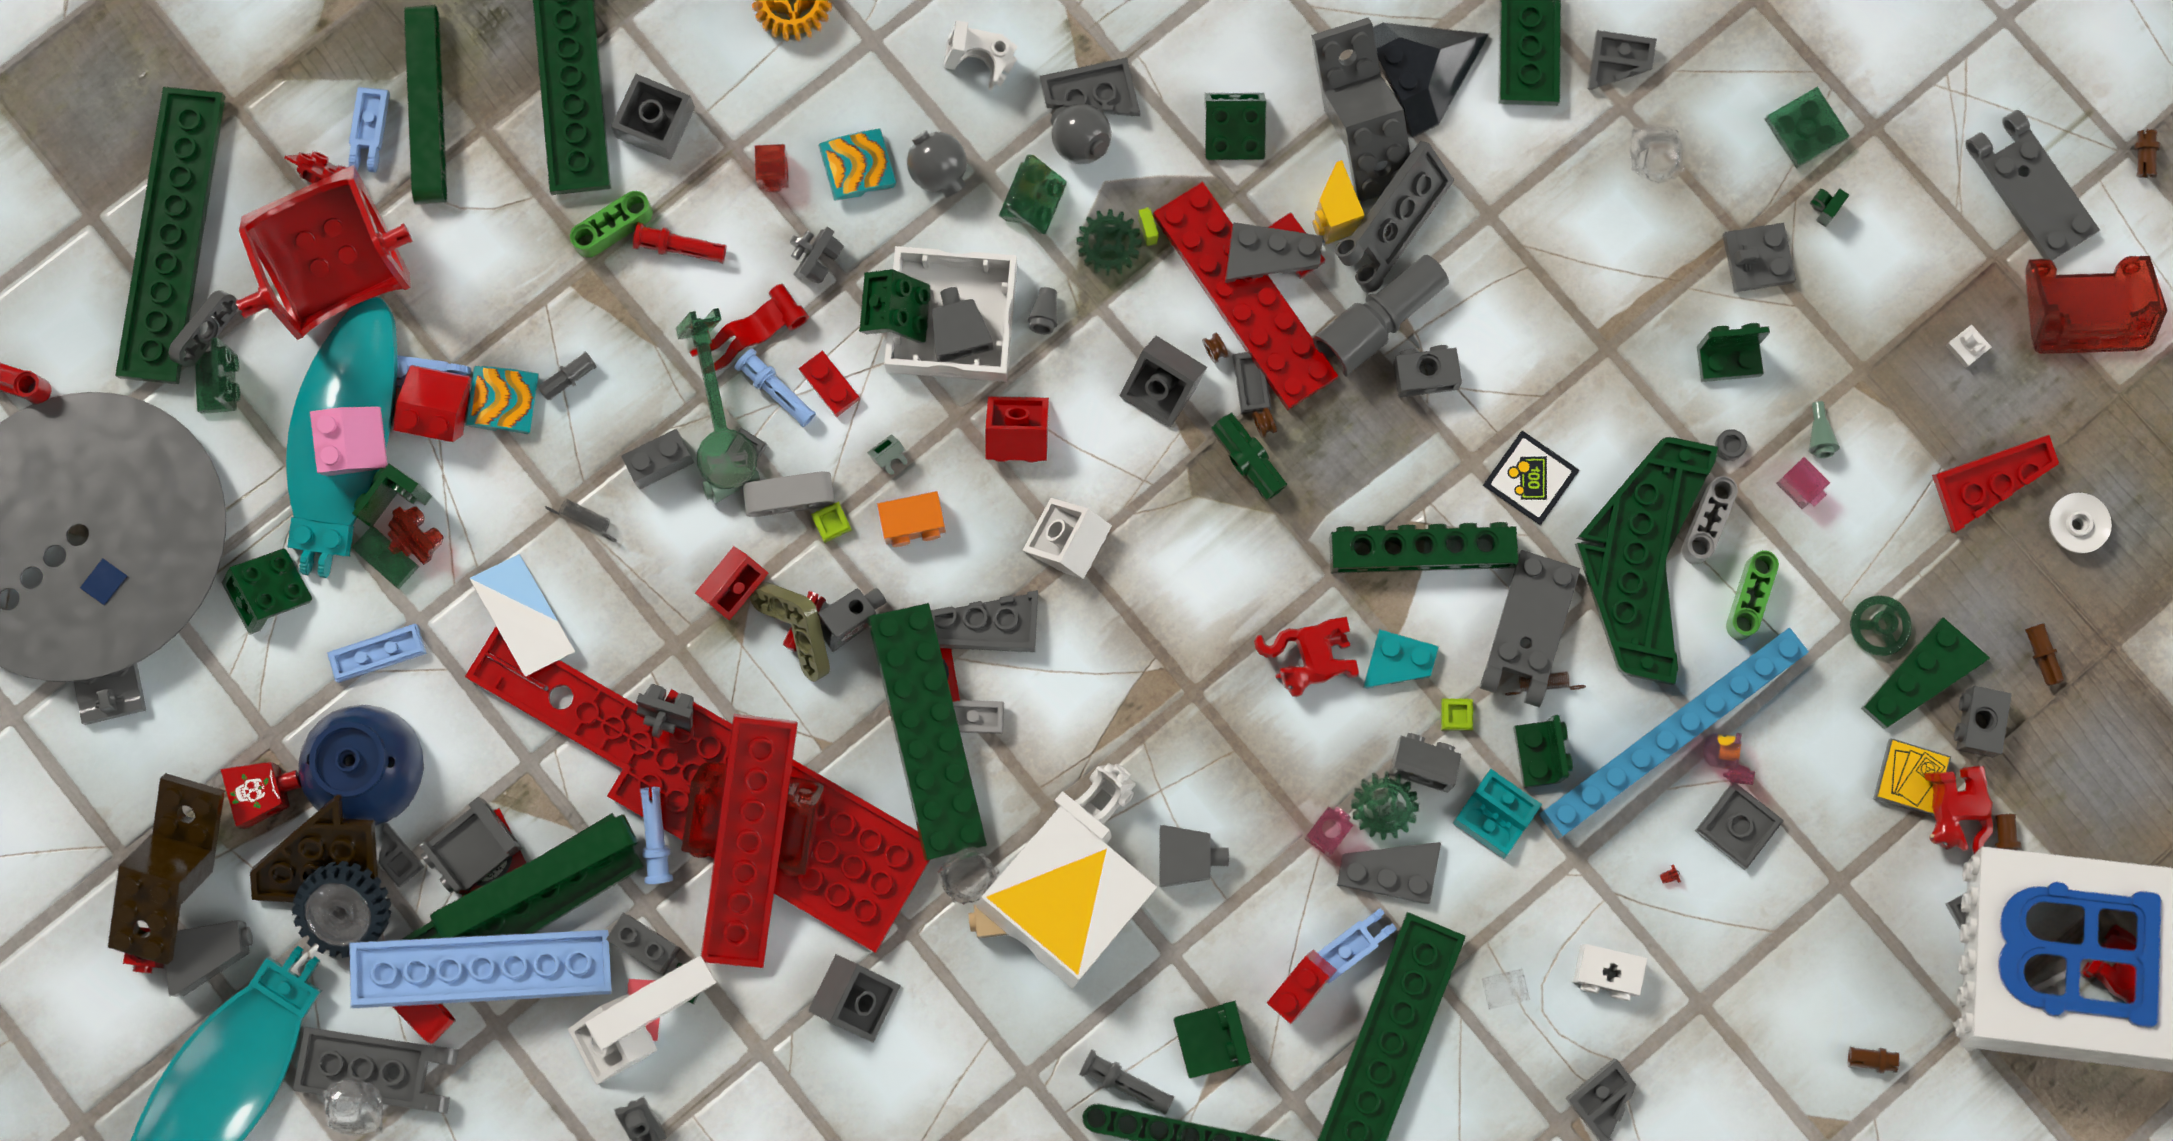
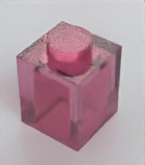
[1776,457,1830,509]

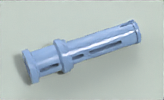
[734,348,816,427]
[640,787,673,884]

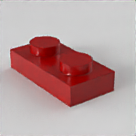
[798,350,860,417]

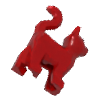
[1254,616,1359,697]
[1924,766,1993,854]
[2080,924,2137,1004]

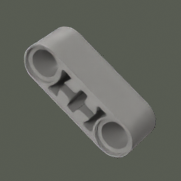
[742,472,835,517]
[1682,476,1738,564]

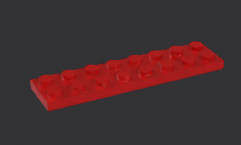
[1153,182,1338,411]
[701,714,798,968]

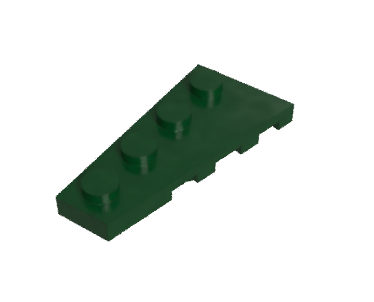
[1861,617,1990,729]

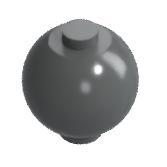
[1051,104,1112,164]
[907,130,967,198]

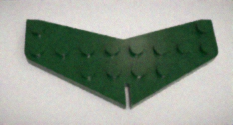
[1575,437,1718,685]

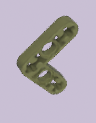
[749,582,830,682]

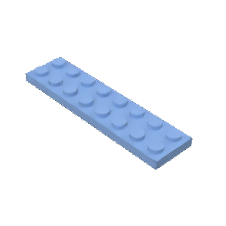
[350,930,612,1009]

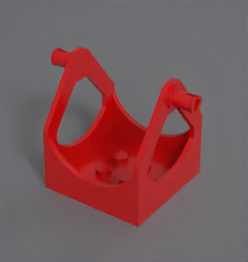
[236,165,413,340]

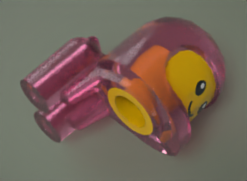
[1703,733,1755,785]

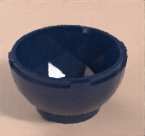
[298,704,424,826]

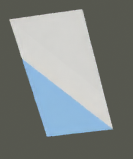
[470,554,575,677]

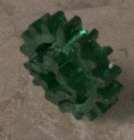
[1076,209,1142,276]
[1351,771,1419,840]

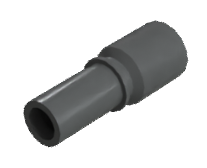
[1313,255,1449,377]

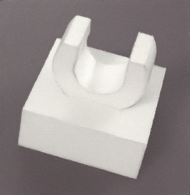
[1946,324,1991,369]

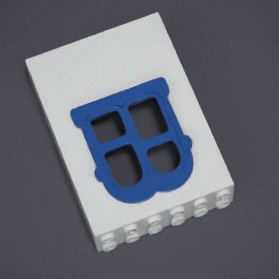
[1956,847,2173,1072]

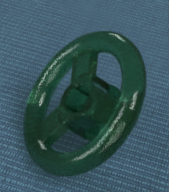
[1850,595,1912,656]

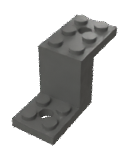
[1311,17,1410,202]

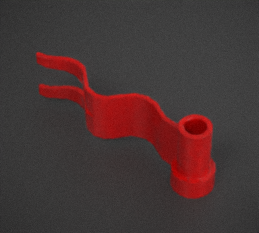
[689,284,809,376]

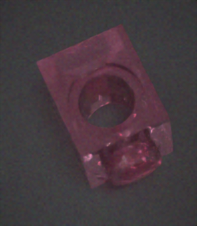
[1304,806,1354,857]

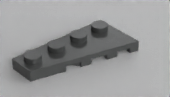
[931,590,1038,652]

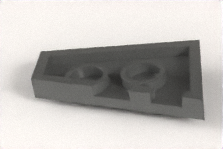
[1040,57,1140,117]
[1225,222,1323,283]
[1337,842,1441,904]

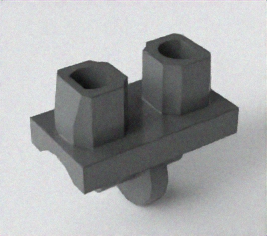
[790,227,844,284]
[636,684,694,738]
[614,1096,667,1141]

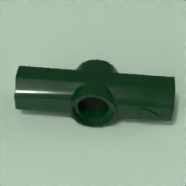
[1211,412,1287,501]

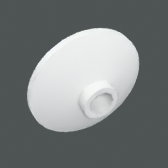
[2049,493,2112,554]

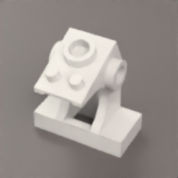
[943,20,1018,91]
[1054,763,1136,844]

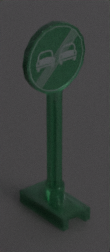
[676,308,757,490]

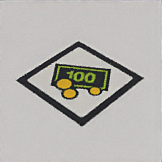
[1482,430,1579,526]

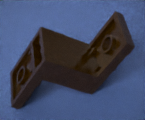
[108,773,225,965]

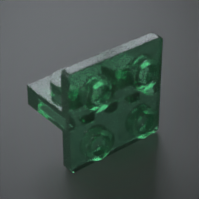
[998,154,1067,234]

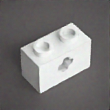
[1573,944,1647,1001]

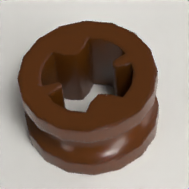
[1202,332,1228,363]
[1252,407,1277,438]

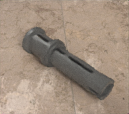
[1079,1049,1174,1115]

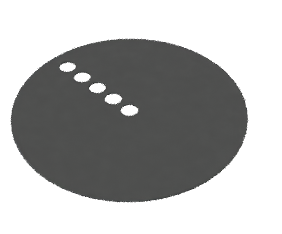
[0,392,226,682]

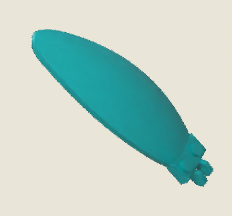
[286,296,398,578]
[130,946,322,1141]

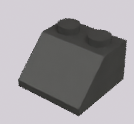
[1119,336,1207,428]
[1388,733,1461,793]
[808,954,901,1043]

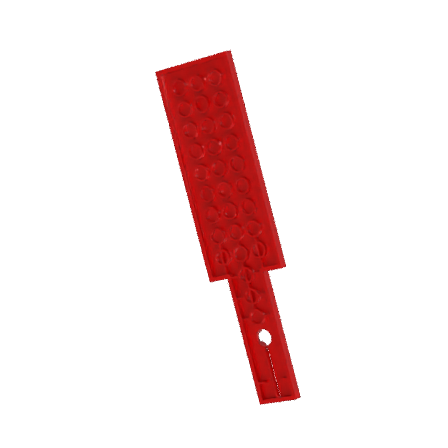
[465,626,930,953]

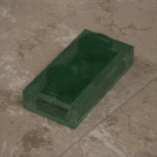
[351,525,420,589]

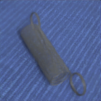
[545,499,617,542]

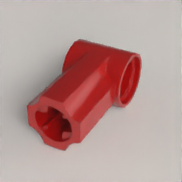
[0,363,52,404]

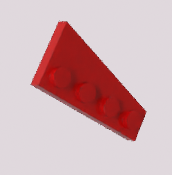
[1932,435,2059,533]

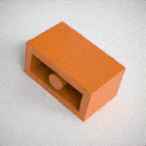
[877,491,946,547]

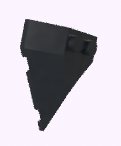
[1373,22,1489,138]

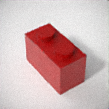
[695,546,769,621]
[1267,949,1337,1024]

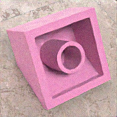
[310,407,388,476]

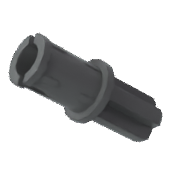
[538,351,597,400]

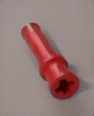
[633,222,727,264]

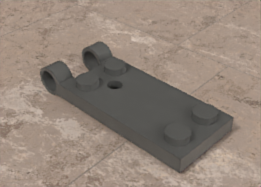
[1965,110,2100,264]
[1335,141,1454,293]
[1480,550,1580,708]
[293,1027,459,1113]

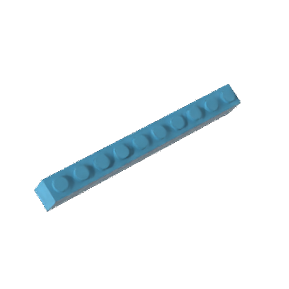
[1538,627,1809,839]

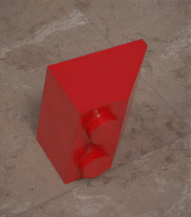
[393,365,471,442]
[985,396,1049,463]

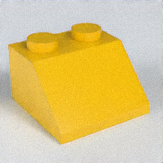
[1312,160,1364,245]

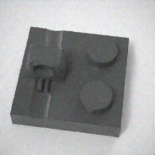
[1722,223,1796,293]
[74,663,146,725]

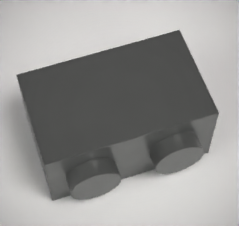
[621,428,694,490]

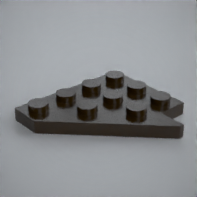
[250,795,378,907]

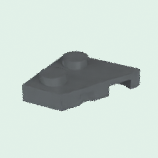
[1587,30,1657,90]
[1566,1058,1637,1141]

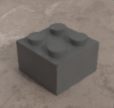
[611,73,695,160]

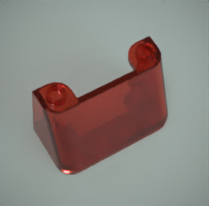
[2025,256,2168,354]
[681,762,824,876]

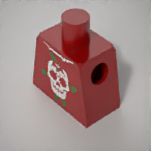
[221,762,302,829]

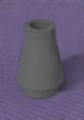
[1028,287,1057,335]

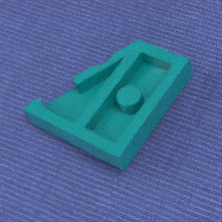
[1363,629,1439,689]

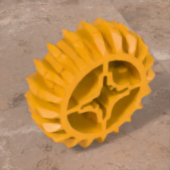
[752,0,832,41]

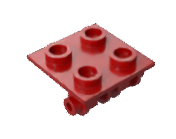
[284,151,347,184]

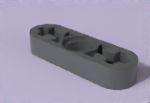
[169,290,238,367]

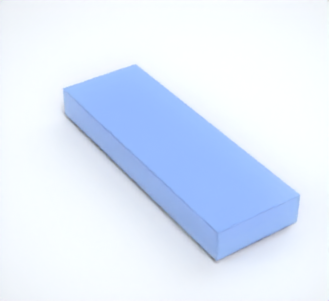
[327,623,427,683]

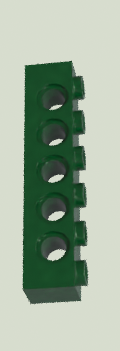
[1329,522,1518,574]

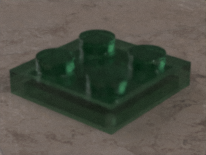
[1764,87,1850,169]

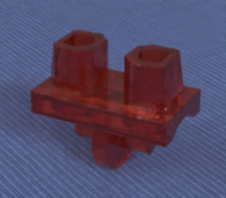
[387,506,444,565]

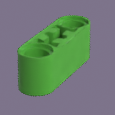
[570,191,653,258]
[1726,550,1779,640]

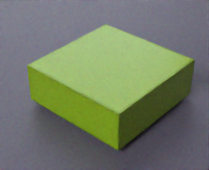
[1138,207,1158,246]
[811,501,852,543]
[1441,698,1473,731]

